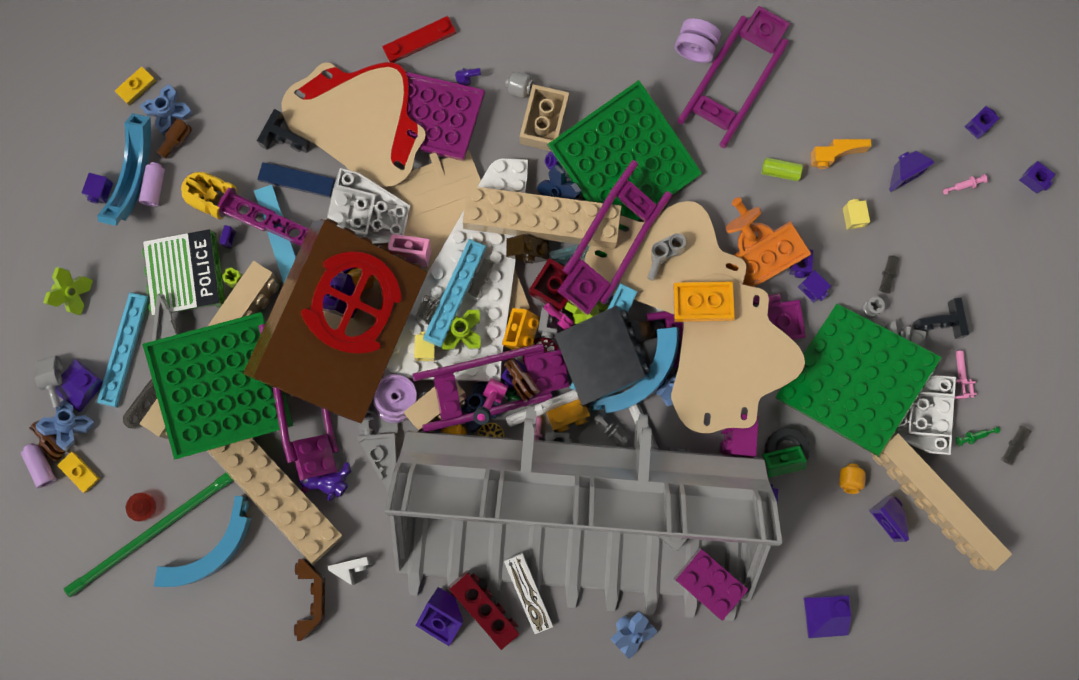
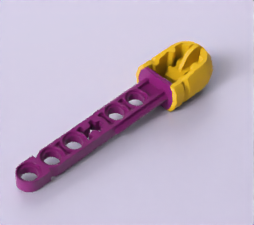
[181,172,309,246]

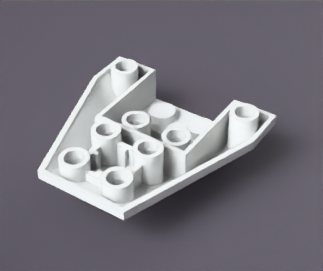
[327,168,410,244]
[894,376,956,455]

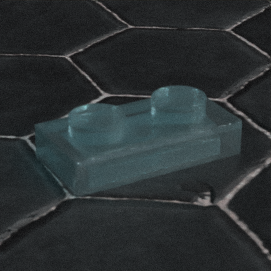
[550,245,589,264]

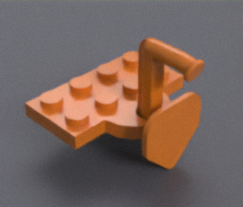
[726,197,811,287]

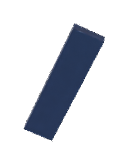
[257,162,335,198]

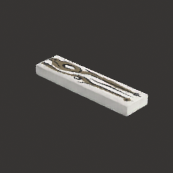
[504,552,553,634]

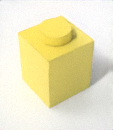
[842,199,870,230]
[414,332,435,362]

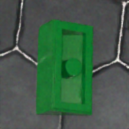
[762,446,807,478]

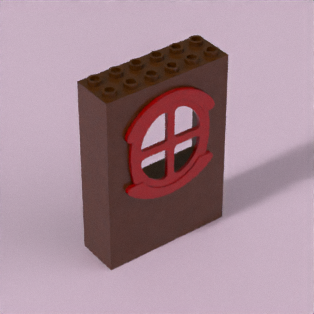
[243,218,428,424]

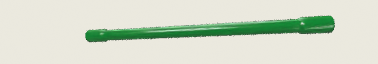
[64,472,234,597]

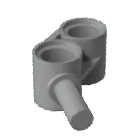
[647,233,686,281]
[35,355,63,408]

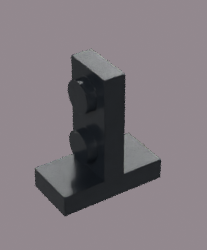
[256,109,310,153]
[913,297,969,339]
[628,319,666,343]

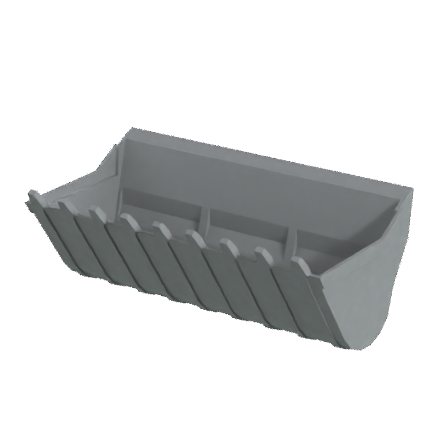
[384,405,782,621]

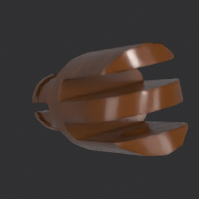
[156,119,192,159]
[504,358,540,402]
[29,420,66,462]

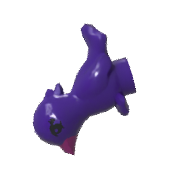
[299,462,352,501]

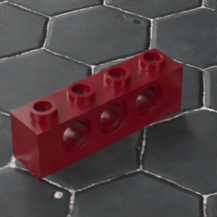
[448,570,519,650]

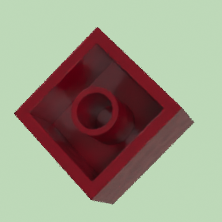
[529,258,568,312]

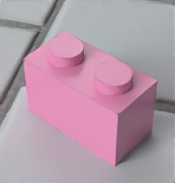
[388,234,432,268]

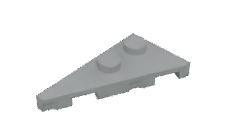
[152,293,179,341]
[357,433,397,492]

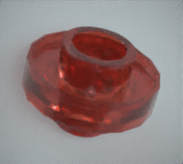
[125,492,157,522]

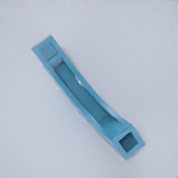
[97,113,151,226]
[592,327,679,413]
[153,496,252,587]

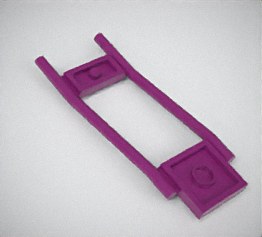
[677,6,790,148]
[557,160,672,315]
[646,293,806,368]
[258,324,339,481]
[412,344,569,432]

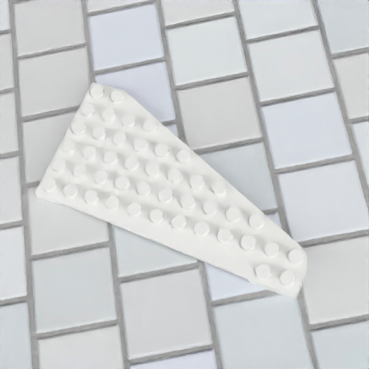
[383,159,528,382]

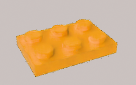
[673,281,735,322]

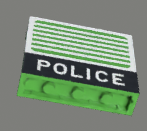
[142,229,225,316]

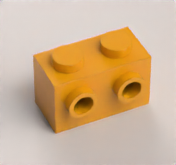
[502,308,540,350]
[546,399,590,433]

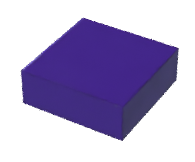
[219,225,236,249]

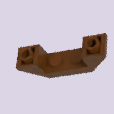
[294,559,325,641]

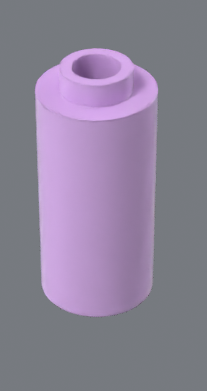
[139,162,165,206]
[21,443,56,489]

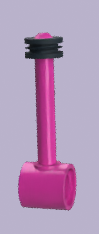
[473,378,509,425]

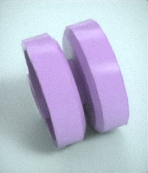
[674,18,721,63]
[373,374,417,423]

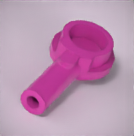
[544,303,575,330]

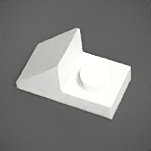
[328,557,371,585]

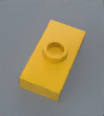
[115,66,156,106]
[57,451,100,493]

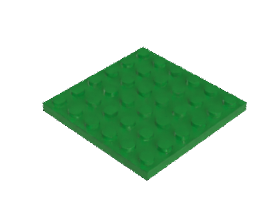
[547,80,702,231]
[775,303,942,457]
[142,312,294,460]

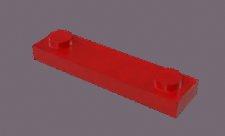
[382,16,456,63]

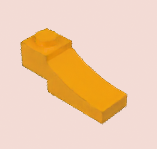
[811,139,871,169]

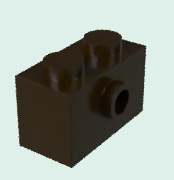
[506,234,549,264]

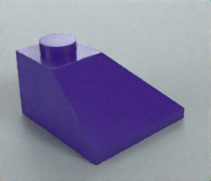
[889,151,934,192]
[323,273,358,318]
[56,359,103,412]
[869,496,909,542]
[415,587,463,646]
[804,595,851,638]

